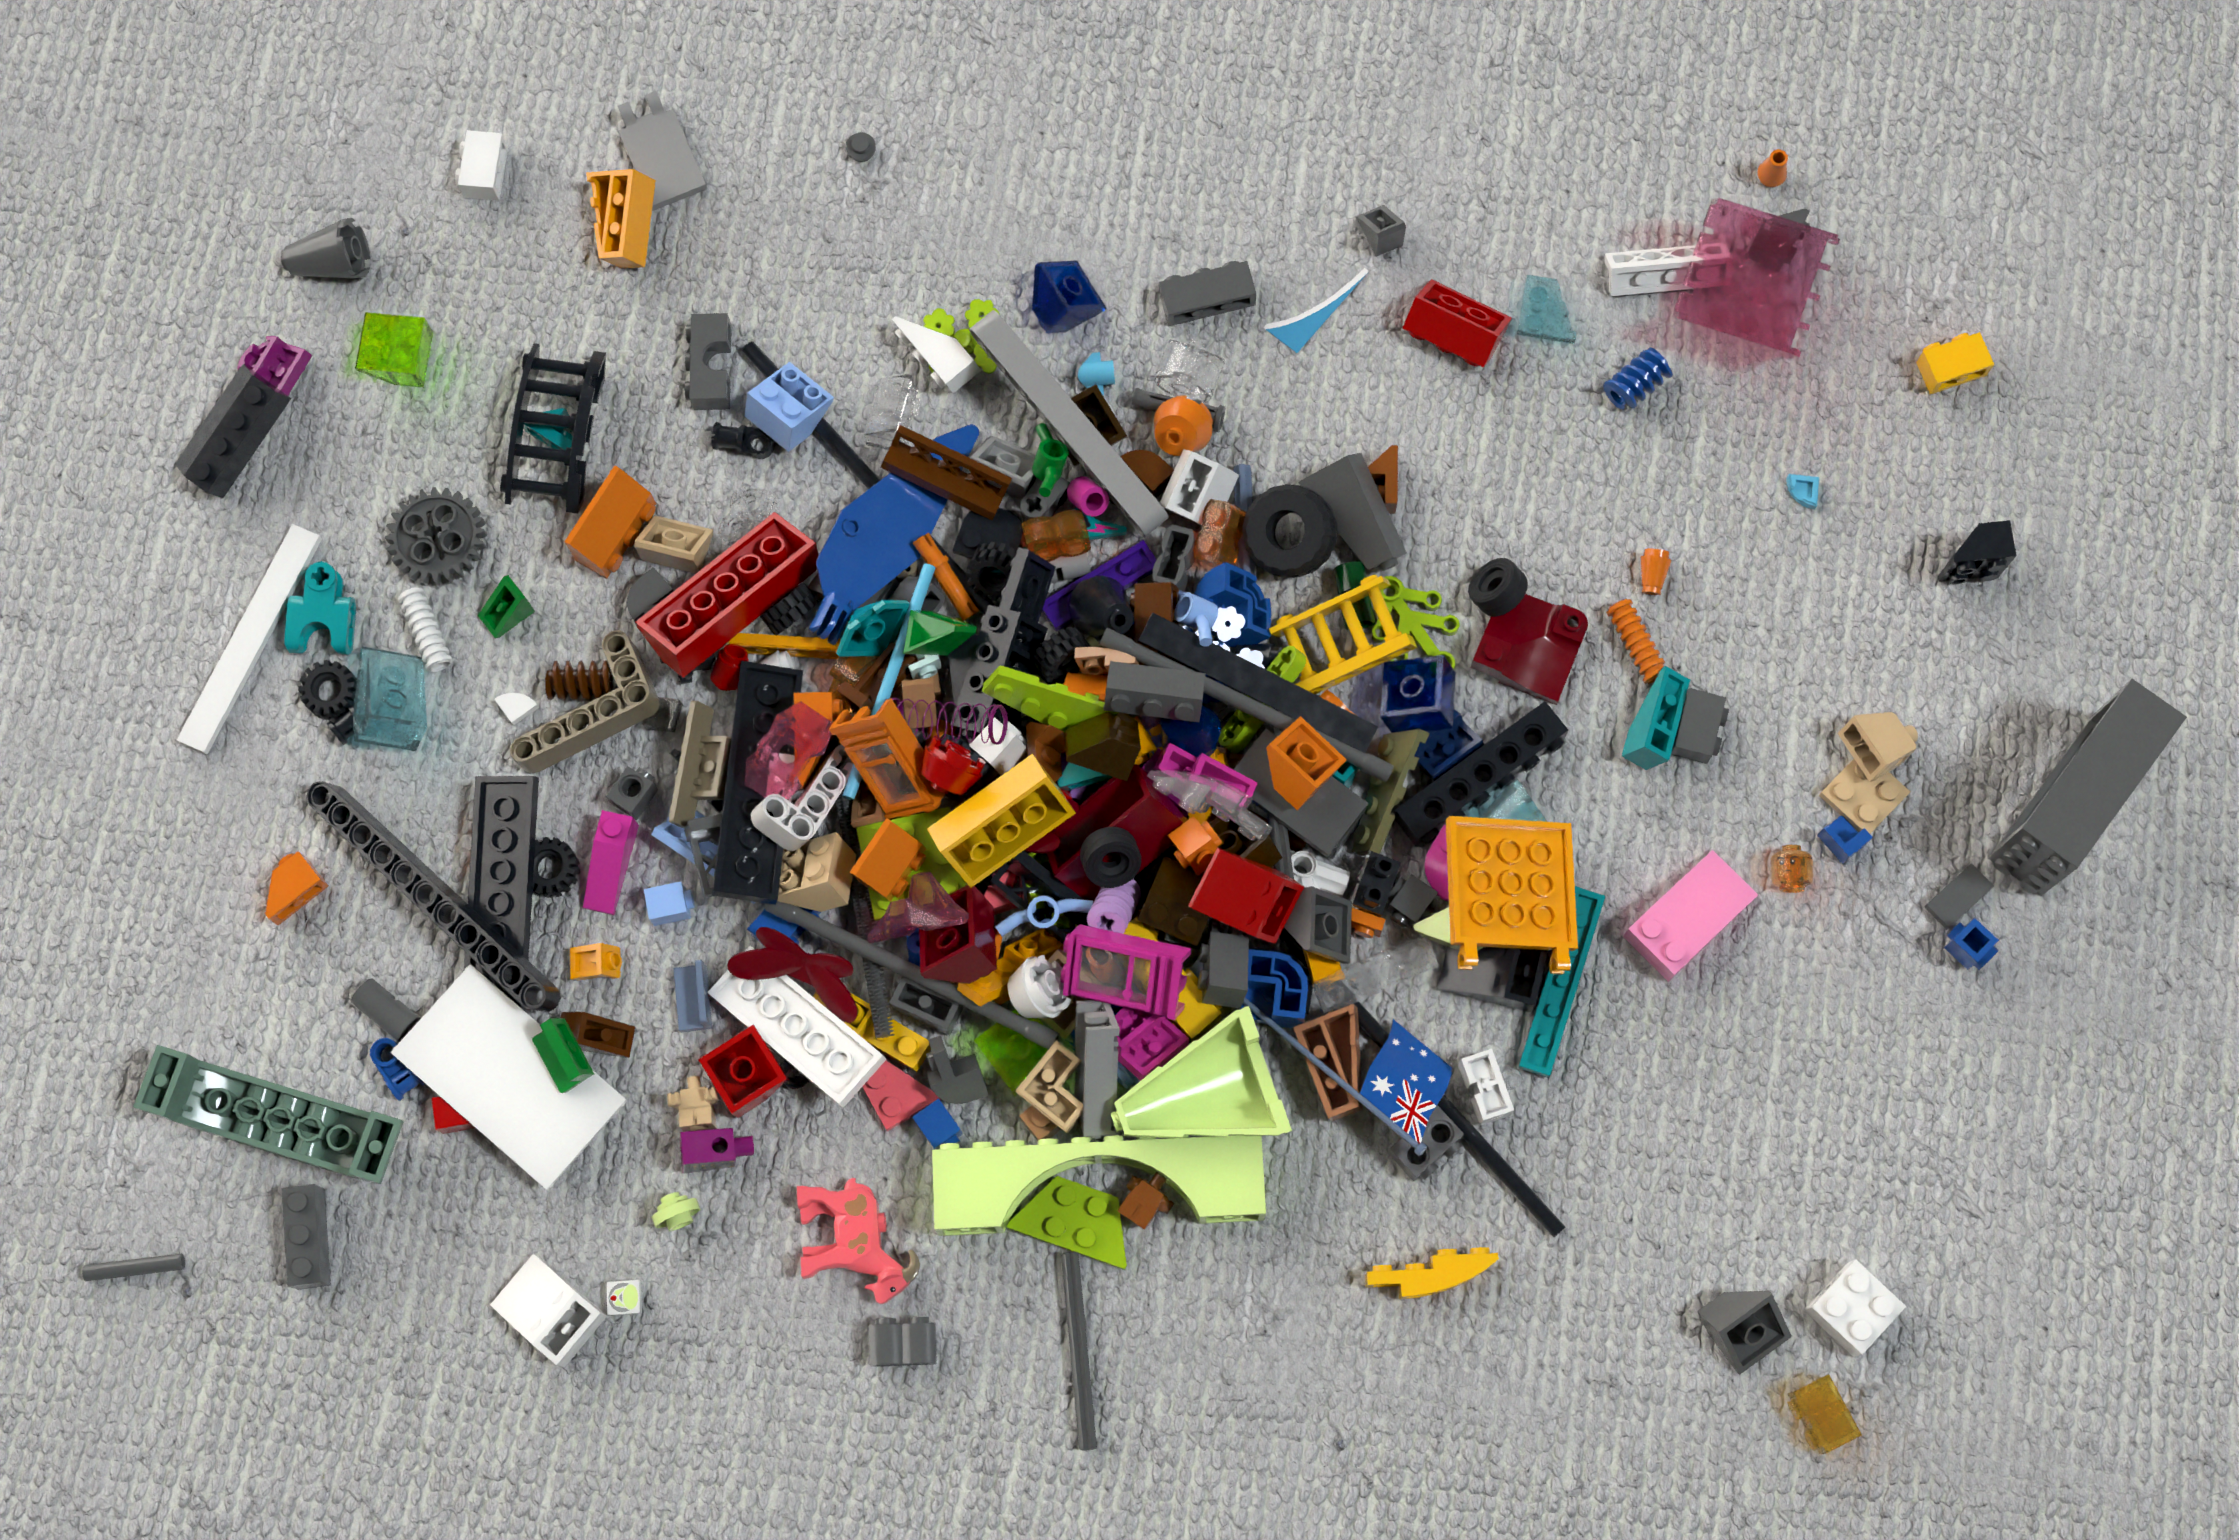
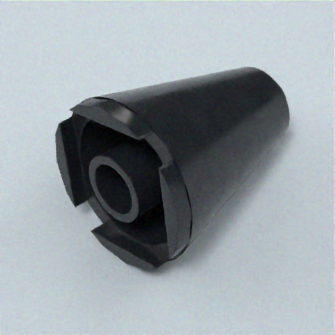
[1068,575,1133,637]

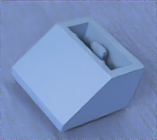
[744,362,834,452]

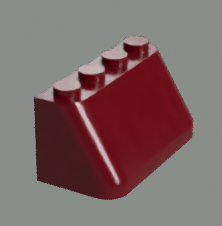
[1047,764,1187,903]

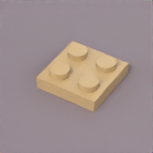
[1819,759,1911,834]

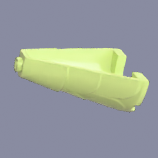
[1110,1006,1292,1138]

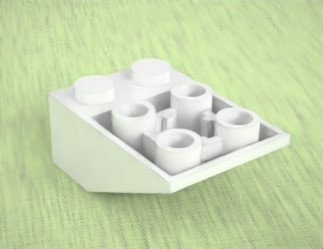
[490,1254,607,1368]

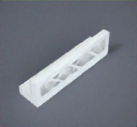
[1605,243,1732,296]

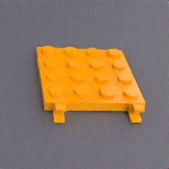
[1446,816,1578,974]

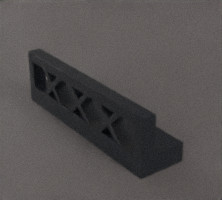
[988,851,1089,964]

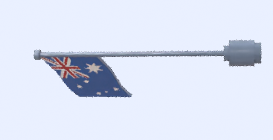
[1191,959,1452,1156]

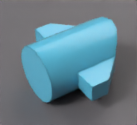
[1078,352,1115,395]

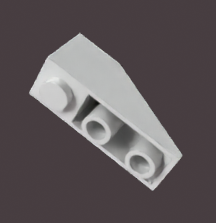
[892,316,981,393]

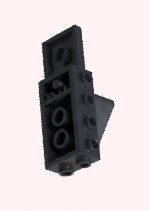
[948,547,1056,740]

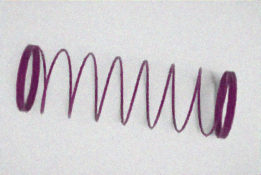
[891,698,1008,745]

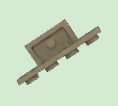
[669,701,731,829]

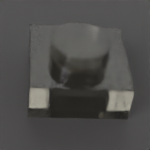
[642,697,683,732]

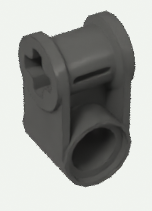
[1020,477,1070,529]

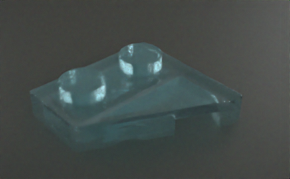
[1517,274,1576,344]

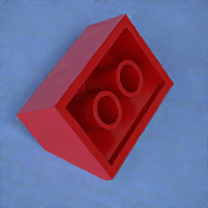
[1402,279,1512,368]

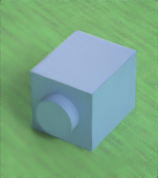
[644,881,695,926]

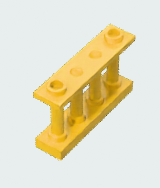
[1269,575,1417,695]

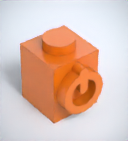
[1168,816,1223,876]

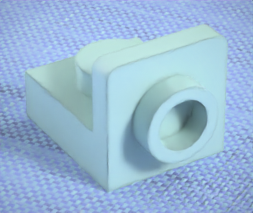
[908,654,942,680]

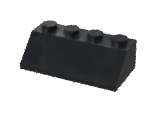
[175,364,291,498]

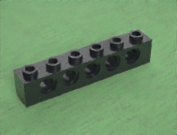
[1394,701,1569,847]

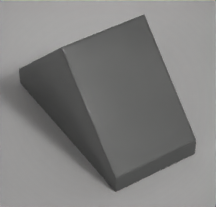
[1357,205,1406,257]

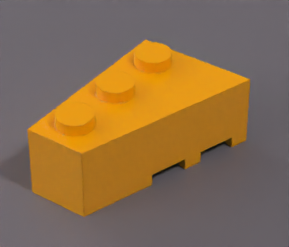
[586,169,656,269]

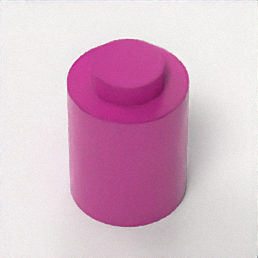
[1067,476,1109,517]

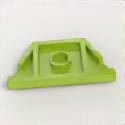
[1007,1176,1127,1270]

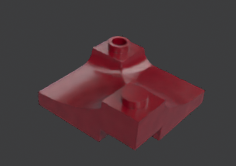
[1470,594,1588,705]

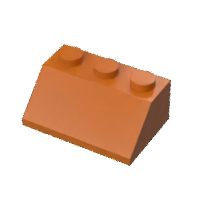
[564,465,656,579]

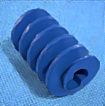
[1603,347,1673,410]

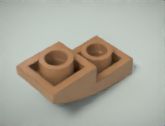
[1074,647,1139,675]

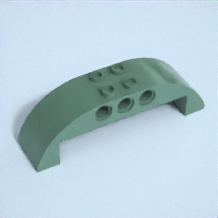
[133,1045,404,1184]

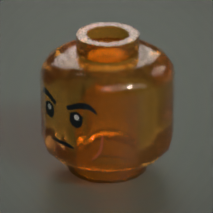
[1771,845,1813,893]

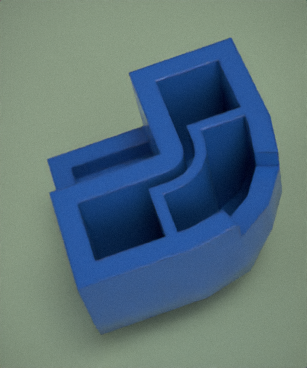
[1194,562,1271,647]
[1240,949,1308,1028]

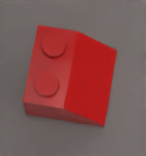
[698,1024,788,1118]

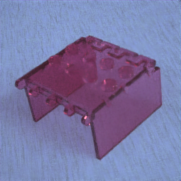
[1672,198,1840,357]

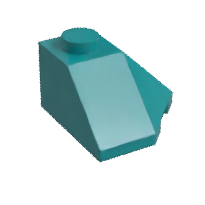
[836,600,910,656]

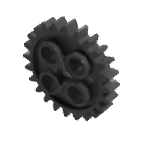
[385,487,487,586]

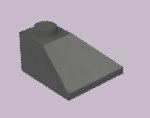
[1284,886,1352,964]
[1697,1290,1792,1375]

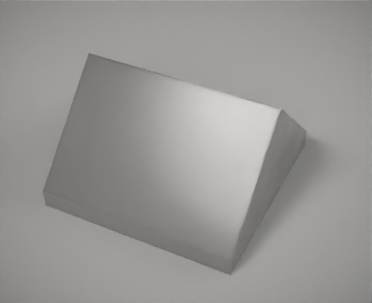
[970,436,1037,500]

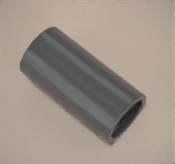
[351,978,421,1042]

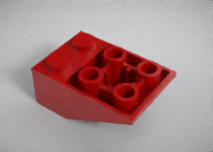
[1188,848,1305,944]

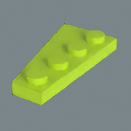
[982,665,1119,732]

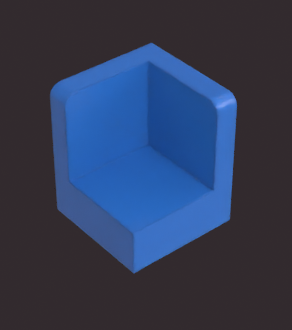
[1817,816,1873,864]

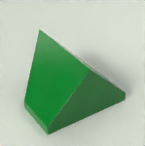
[903,610,977,656]

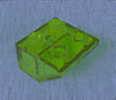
[355,312,433,388]

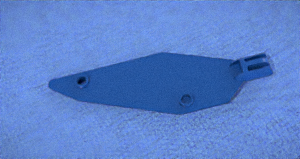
[808,424,979,645]

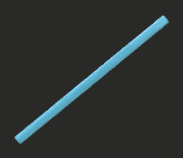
[842,563,935,800]

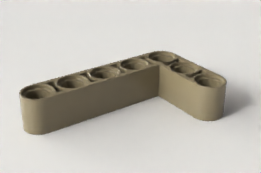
[510,630,660,774]

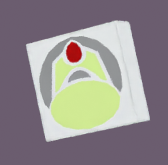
[607,1280,642,1316]

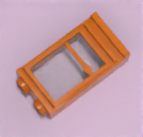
[829,698,945,819]

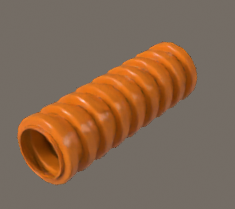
[1606,599,1665,684]

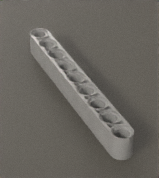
[969,310,1169,537]

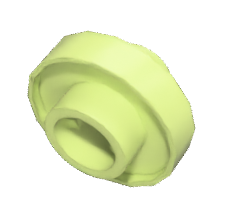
[652,1192,701,1231]

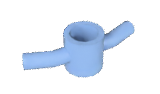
[1174,590,1218,646]
[995,895,1093,937]

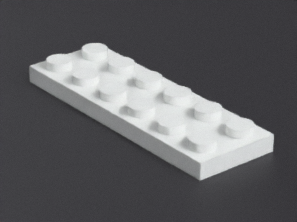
[707,945,886,1108]

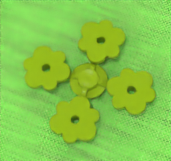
[923,299,1000,374]

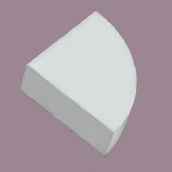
[494,693,539,725]

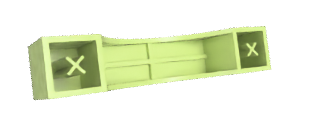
[932,1135,1266,1236]

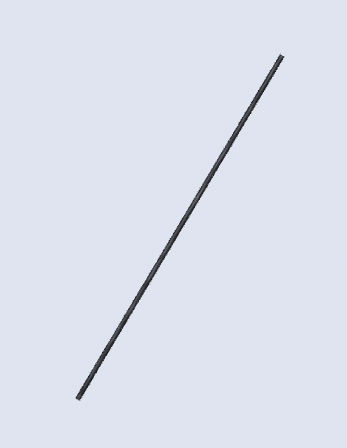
[742,341,1565,1238]

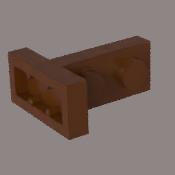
[837,642,917,715]

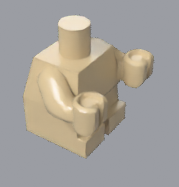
[667,1076,719,1132]

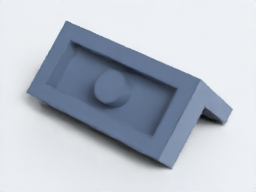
[673,960,713,1033]

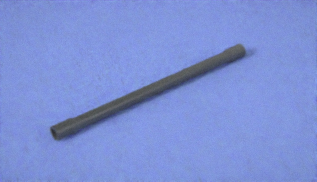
[1099,627,1394,782]
[764,901,1060,1050]

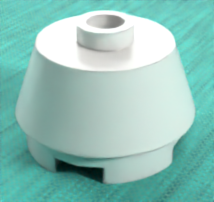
[1008,955,1071,1018]

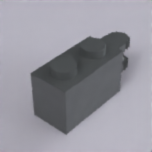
[1198,918,1249,1008]

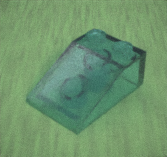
[353,646,427,751]

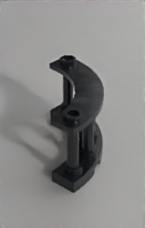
[500,343,606,514]

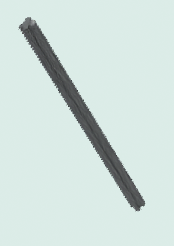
[827,738,895,1039]

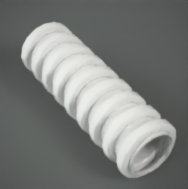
[397,588,453,672]

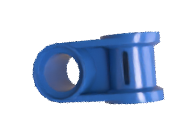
[370,1038,426,1101]

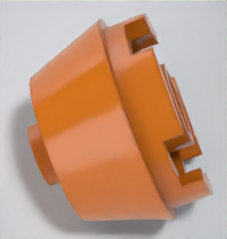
[1154,395,1213,456]

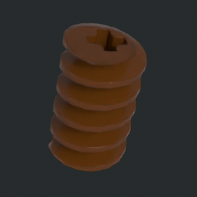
[545,660,614,700]

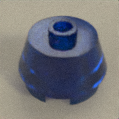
[1160,705,1221,757]

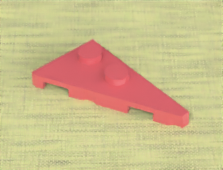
[862,1060,941,1131]

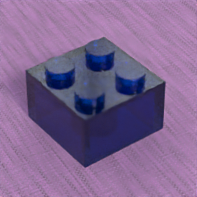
[1380,655,1456,733]

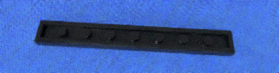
[1138,612,1378,753]

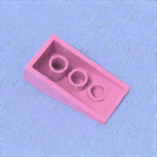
[1623,850,1758,982]

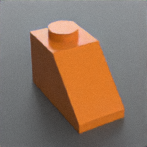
[265,851,329,925]

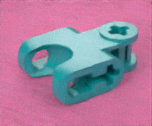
[284,561,356,655]

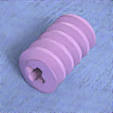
[1087,879,1142,934]

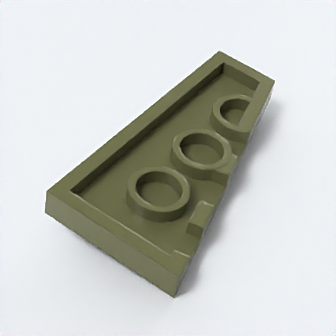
[1352,729,1430,856]

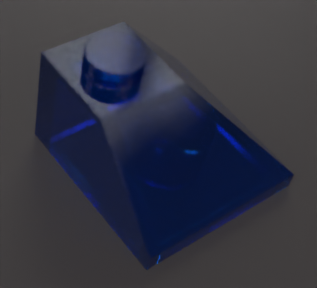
[1032,260,1107,333]

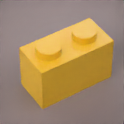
[1916,332,1994,395]

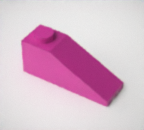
[583,810,639,915]

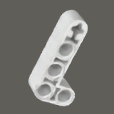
[751,745,853,851]

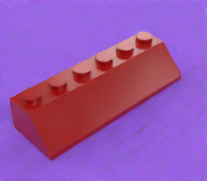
[635,512,819,678]

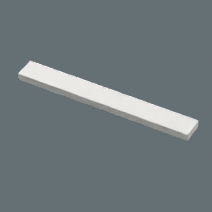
[177,524,322,755]

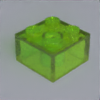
[974,1009,1048,1097]

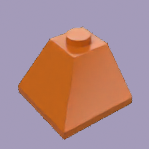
[1266,716,1347,811]

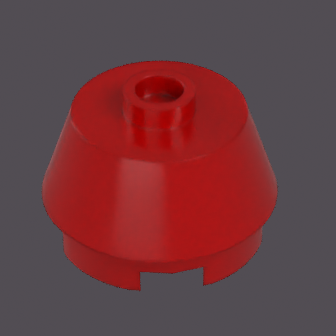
[921,736,986,795]

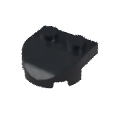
[952,508,1024,559]

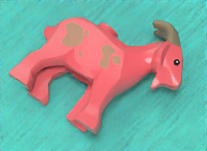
[797,1178,920,1304]

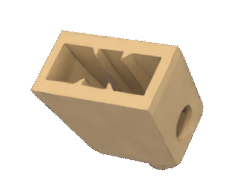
[1837,712,1918,782]

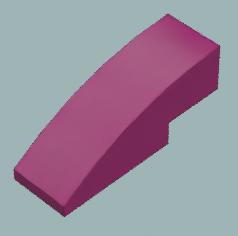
[1150,743,1257,811]

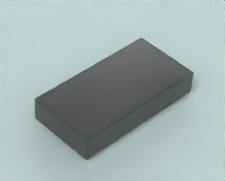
[1924,863,1994,930]

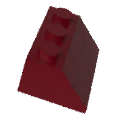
[919,884,997,984]

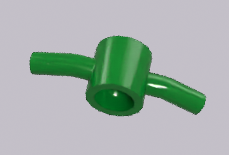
[1032,423,1069,497]

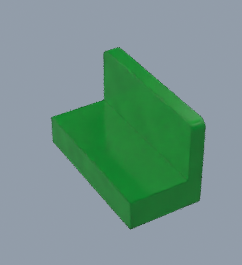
[532,1018,594,1093]

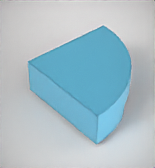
[1786,474,1819,510]

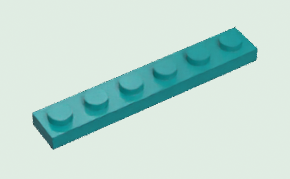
[1518,886,1606,1078]

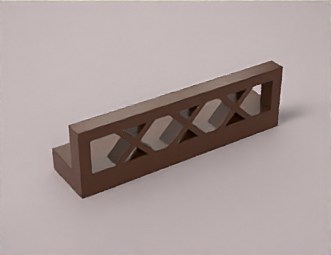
[880,425,1012,520]

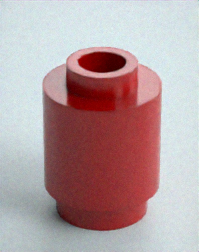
[710,644,749,691]

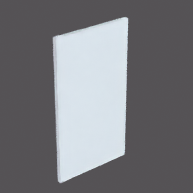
[390,964,627,1190]

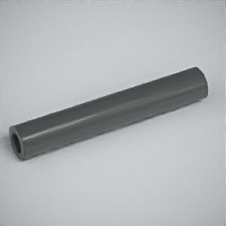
[82,1253,185,1281]

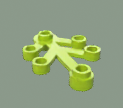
[1372,576,1460,678]

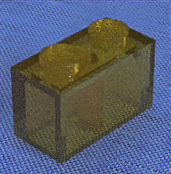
[1787,1374,1862,1454]

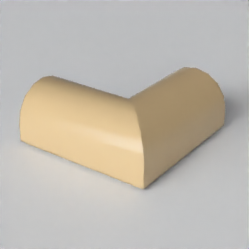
[1015,1040,1083,1133]

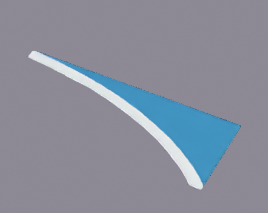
[1264,268,1369,353]

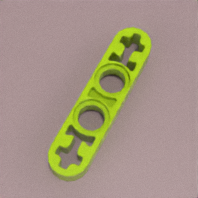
[1219,646,1306,754]

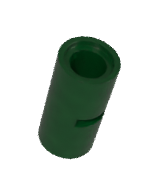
[1334,562,1375,630]

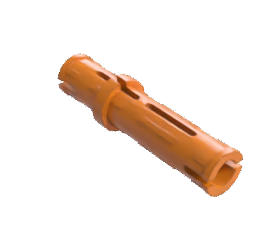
[913,533,979,621]

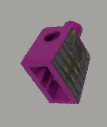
[680,1128,754,1174]

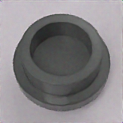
[846,132,876,162]

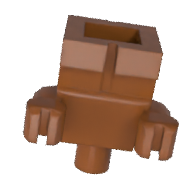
[1117,1172,1174,1229]

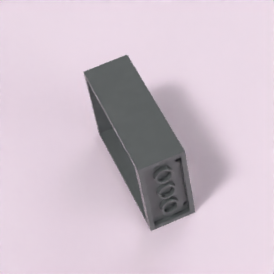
[1988,679,2187,896]

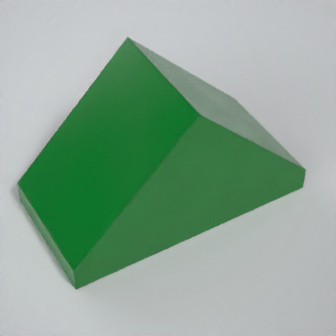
[478,575,535,639]

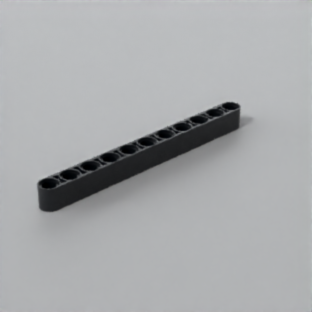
[306,781,560,1012]

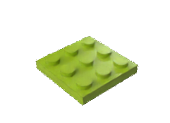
[856,807,966,922]

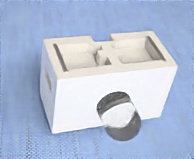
[1458,1049,1523,1126]

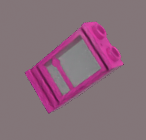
[1060,924,1191,1020]

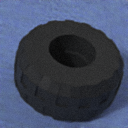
[1242,484,1337,578]

